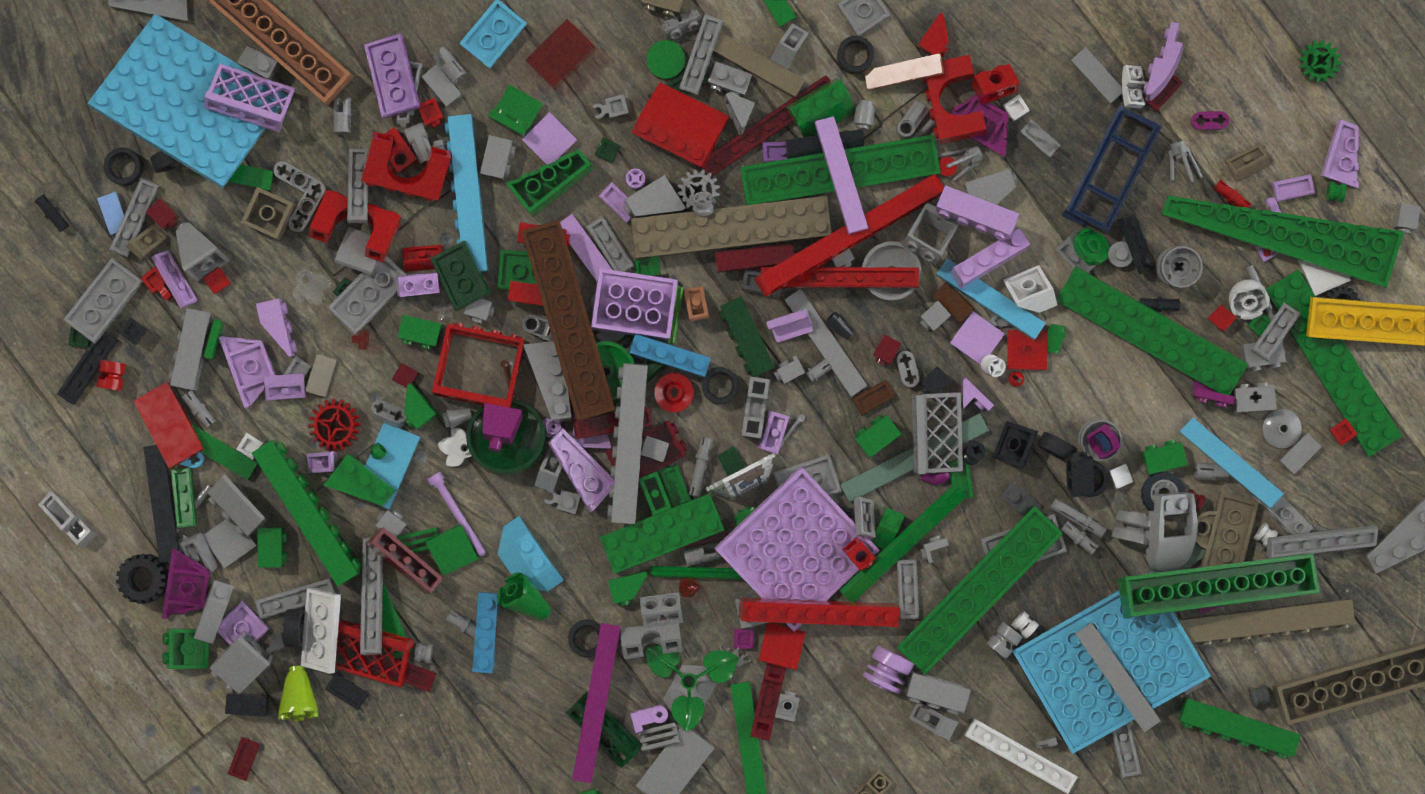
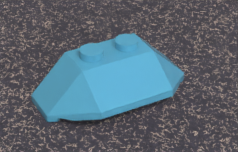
[498,516,564,591]

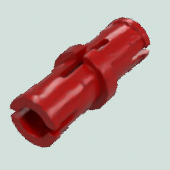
[1213,179,1252,208]

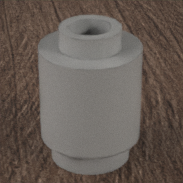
[853,100,875,130]

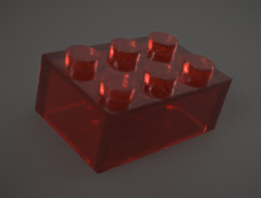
[526,19,596,91]

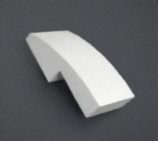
[1122,65,1145,108]

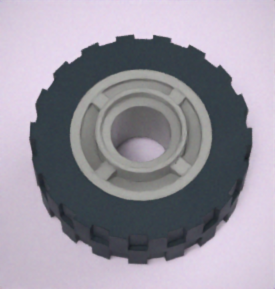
[1141,472,1186,511]

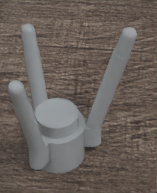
[1168,141,1203,182]
[937,146,983,181]

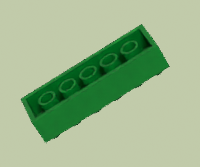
[600,493,725,574]

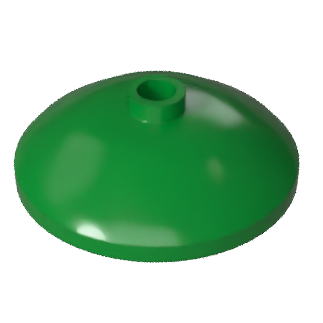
[596,341,635,400]

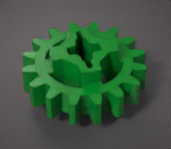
[1297,40,1342,83]

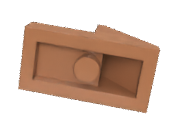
[684,286,709,321]

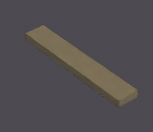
[694,32,806,98]

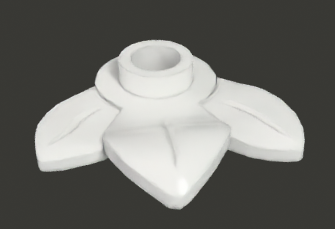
[438,428,471,467]

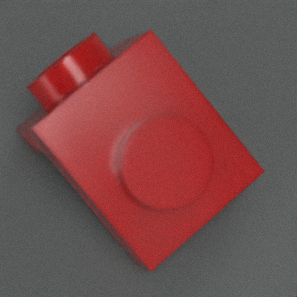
[418,97,445,129]

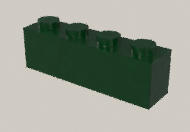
[718,296,775,377]

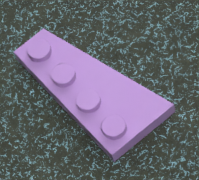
[548,428,614,512]

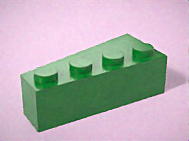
[506,149,594,217]

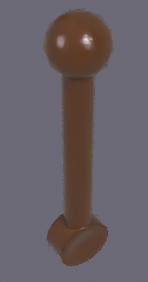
[500,360,517,399]

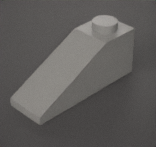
[194,580,234,644]

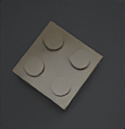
[241,187,297,241]

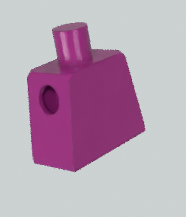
[483,403,523,452]

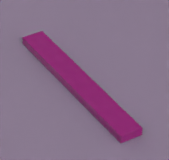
[572,623,621,784]

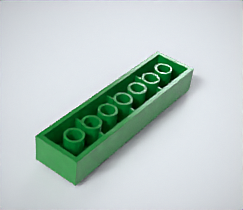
[252,440,362,586]

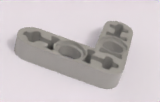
[273,161,327,233]

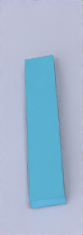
[936,258,1046,340]
[1180,418,1284,509]

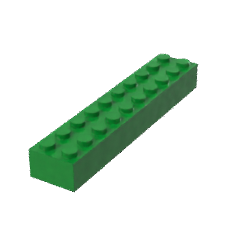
[1118,554,1320,618]

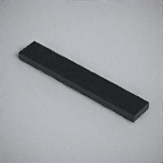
[143,445,179,563]

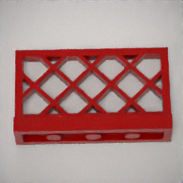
[335,619,414,687]

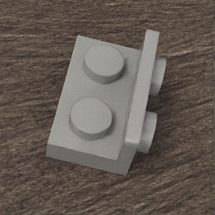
[708,61,752,97]

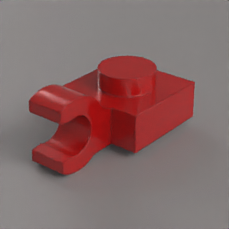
[140,266,174,302]

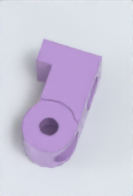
[630,705,668,733]

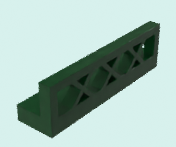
[566,691,643,768]

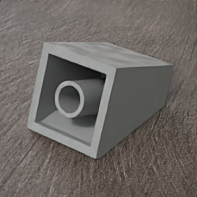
[210,630,273,694]

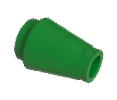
[1047,324,1067,354]

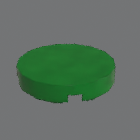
[646,40,685,80]
[1073,228,1110,266]

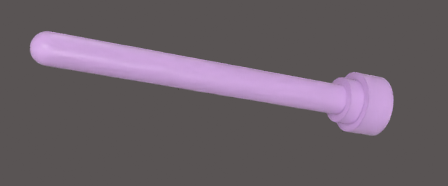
[427,472,485,556]

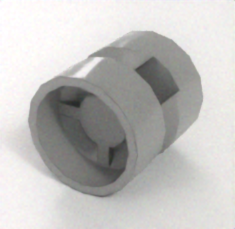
[986,622,1023,659]

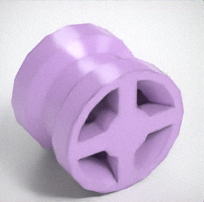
[626,168,646,190]

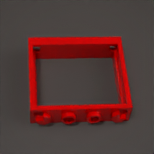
[432,323,525,408]

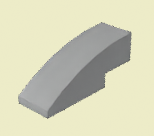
[38,490,97,548]

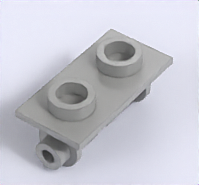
[661,9,702,40]

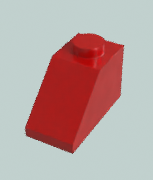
[917,12,949,58]

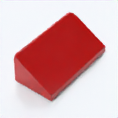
[403,245,443,272]

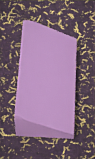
[264,373,306,401]
[757,411,790,454]

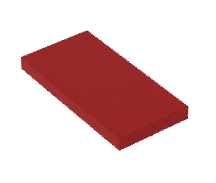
[133,382,205,469]

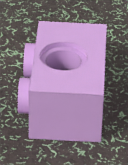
[395,272,440,297]

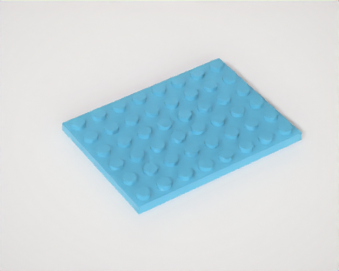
[88,14,288,189]
[1013,573,1211,754]

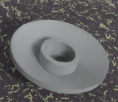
[1262,409,1302,448]

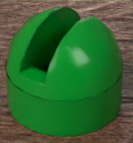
[370,442,388,460]

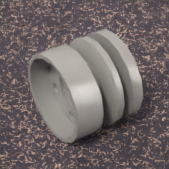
[1156,246,1203,288]
[1077,418,1122,461]

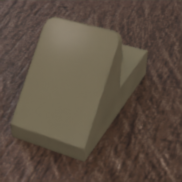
[126,224,168,260]

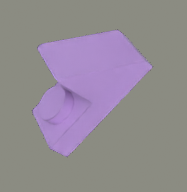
[961,378,994,411]

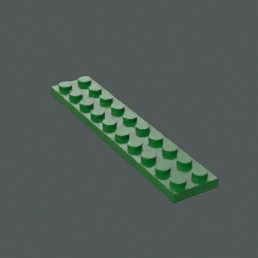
[740,135,940,205]
[1056,266,1248,395]
[1266,269,1402,457]
[896,506,1063,674]

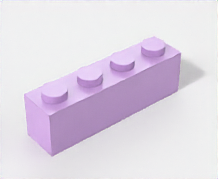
[936,185,1019,241]
[951,228,1030,289]

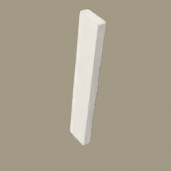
[965,718,1078,794]

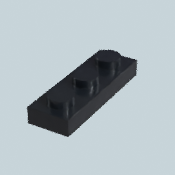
[1118,214,1156,275]

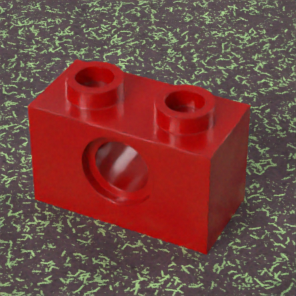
[972,64,1020,105]

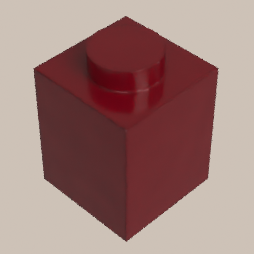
[146,198,180,230]
[872,334,901,366]

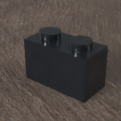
[225,692,270,717]

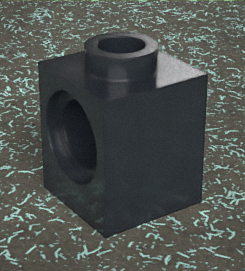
[919,366,951,394]

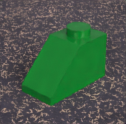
[871,507,905,549]
[608,571,648,606]

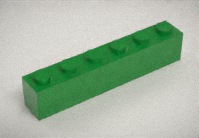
[1177,697,1301,759]

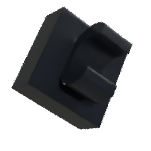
[119,317,148,345]

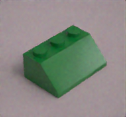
[786,78,855,138]

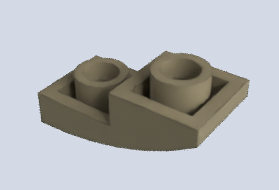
[853,769,893,794]

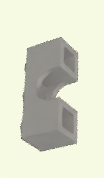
[741,377,770,439]
[620,623,683,659]

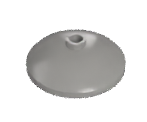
[862,241,921,301]

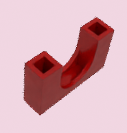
[923,54,987,144]
[361,131,451,201]
[309,190,401,263]
[508,222,570,306]

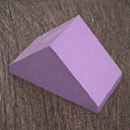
[306,451,338,473]

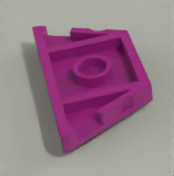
[949,95,1009,157]
[162,549,210,619]

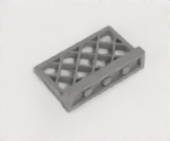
[912,392,963,474]

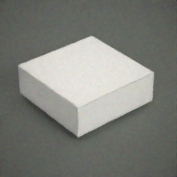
[1002,95,1030,122]
[236,433,264,460]

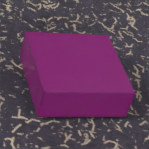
[734,628,754,649]

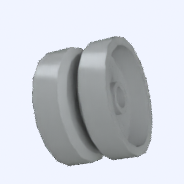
[1111,510,1151,545]

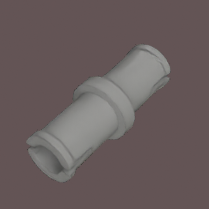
[181,390,216,428]
[1060,521,1099,555]
[445,610,476,639]

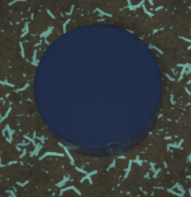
[1094,433,1111,453]

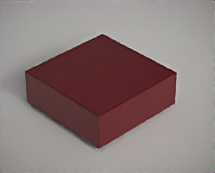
[392,363,419,388]

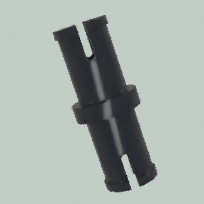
[34,194,70,232]
[1139,297,1180,312]

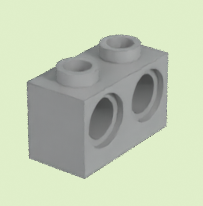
[640,592,683,628]

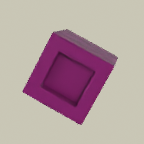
[1086,424,1121,459]

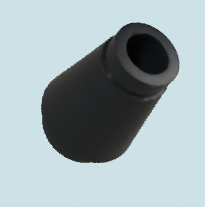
[825,311,854,340]

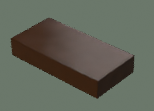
[932,282,974,323]
[852,380,896,416]

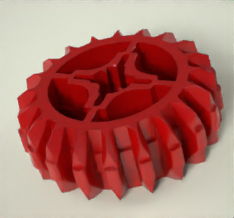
[308,399,362,452]

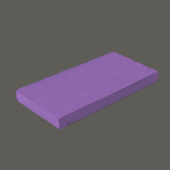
[364,33,421,119]

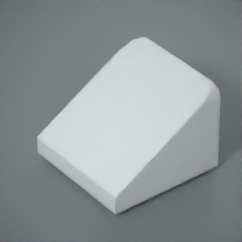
[1108,463,1133,489]

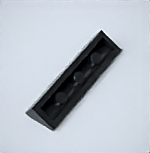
[785,129,864,159]

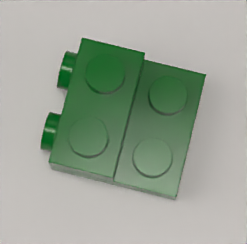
[162,628,209,669]

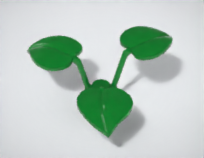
[646,645,739,731]

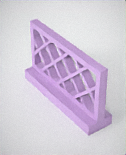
[204,64,295,132]

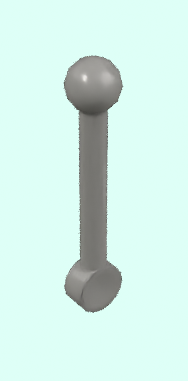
[780,414,805,448]

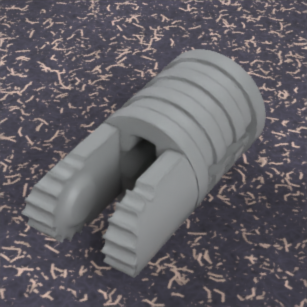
[433,47,467,84]
[333,98,352,134]
[1194,462,1230,481]
[683,542,721,567]

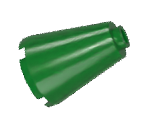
[497,572,551,621]

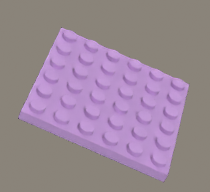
[715,466,880,631]

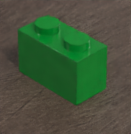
[397,315,443,350]
[1141,439,1188,475]
[639,471,672,516]
[258,527,288,567]

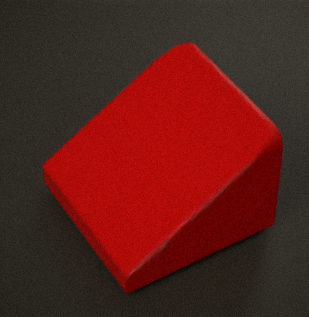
[1207,305,1237,332]

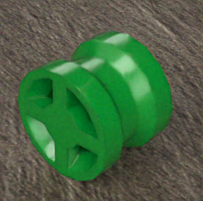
[1326,181,1346,203]

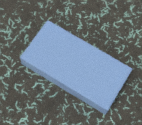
[97,192,125,236]

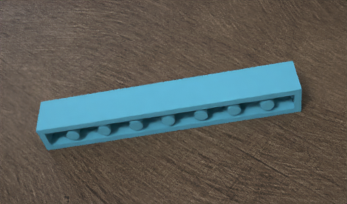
[445,114,489,273]

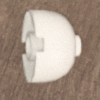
[1229,279,1270,319]

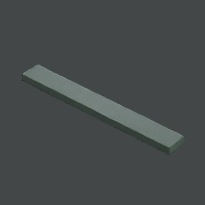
[840,413,989,502]

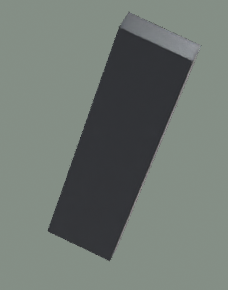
[57,331,119,405]

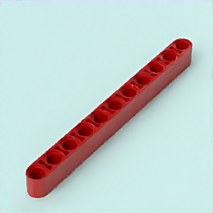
[754,174,944,297]

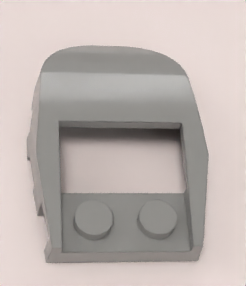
[1145,492,1198,572]

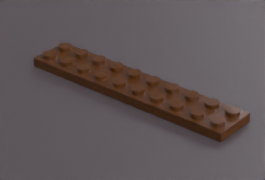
[521,220,616,421]

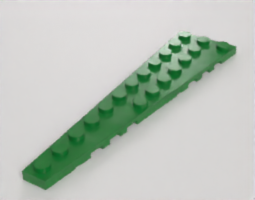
[1161,196,1404,288]

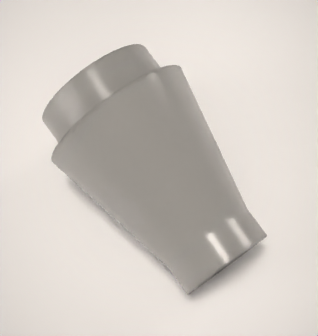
[442,408,472,429]

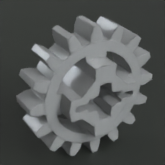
[678,169,720,211]

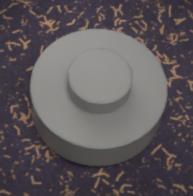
[1108,242,1133,268]

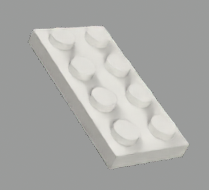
[301,587,341,673]

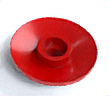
[654,373,694,412]

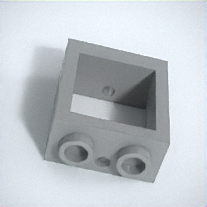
[902,202,959,265]

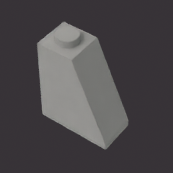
[963,169,1017,205]
[623,175,686,218]

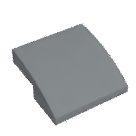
[334,227,378,275]

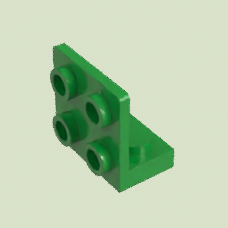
[488,85,543,138]

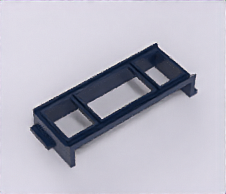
[1062,105,1162,233]

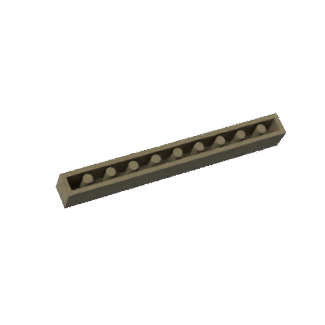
[1178,599,1355,645]

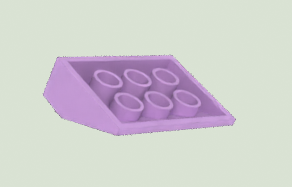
[591,268,678,341]

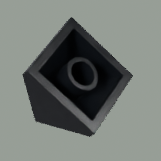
[993,421,1038,468]

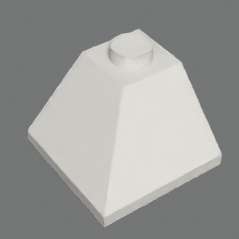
[1003,265,1057,313]

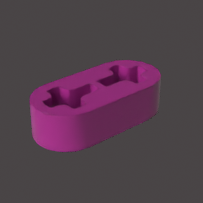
[1190,111,1229,130]

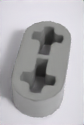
[896,351,919,388]
[370,400,407,428]

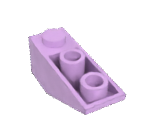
[256,298,297,357]

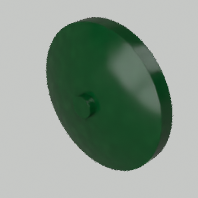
[466,399,546,476]

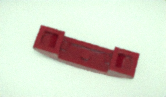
[750,664,786,741]

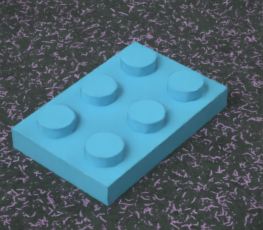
[459,0,528,69]

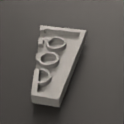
[108,0,189,22]

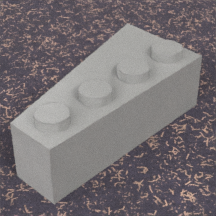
[523,341,573,423]

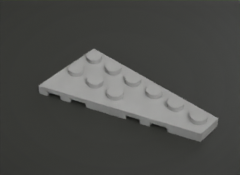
[1366,498,1425,574]

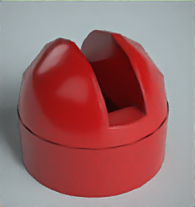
[1008,372,1024,387]

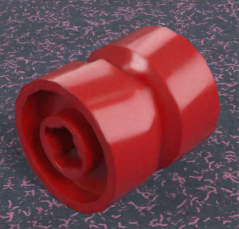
[96,360,126,391]

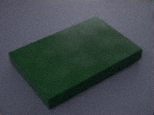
[430,240,491,311]

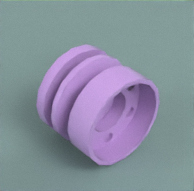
[863,645,914,694]

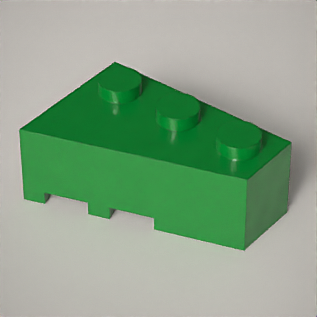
[323,454,397,506]

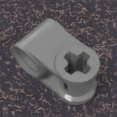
[522,315,553,341]

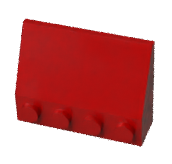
[631,82,730,169]

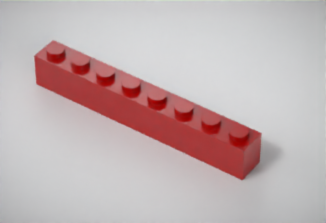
[738,598,900,627]

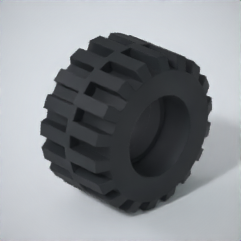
[116,554,169,604]

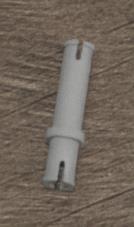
[689,437,713,497]
[1049,498,1107,538]

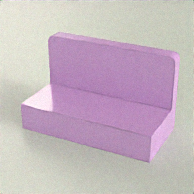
[766,308,813,342]

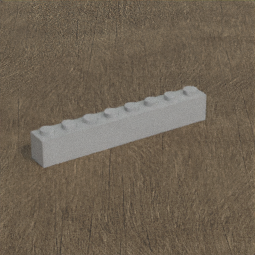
[607,363,648,524]

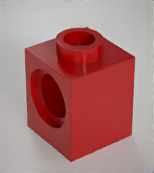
[842,537,875,571]

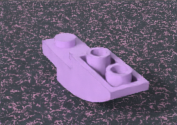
[1143,22,1183,101]

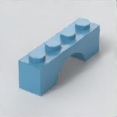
[628,334,711,378]
[472,592,499,673]

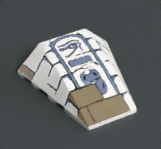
[704,453,776,500]

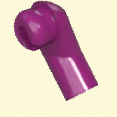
[920,467,950,485]

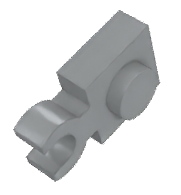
[592,94,629,119]
[544,490,580,514]

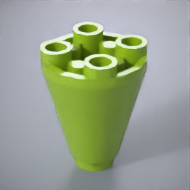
[278,666,319,722]

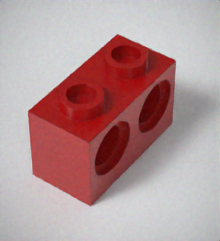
[385,127,419,174]

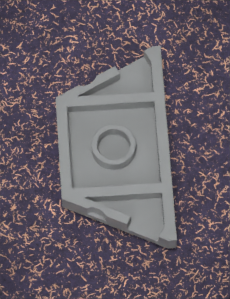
[663,664,717,711]

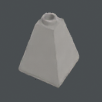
[176,222,230,282]

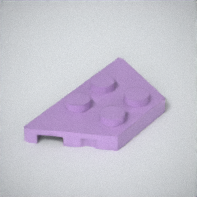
[219,336,275,408]

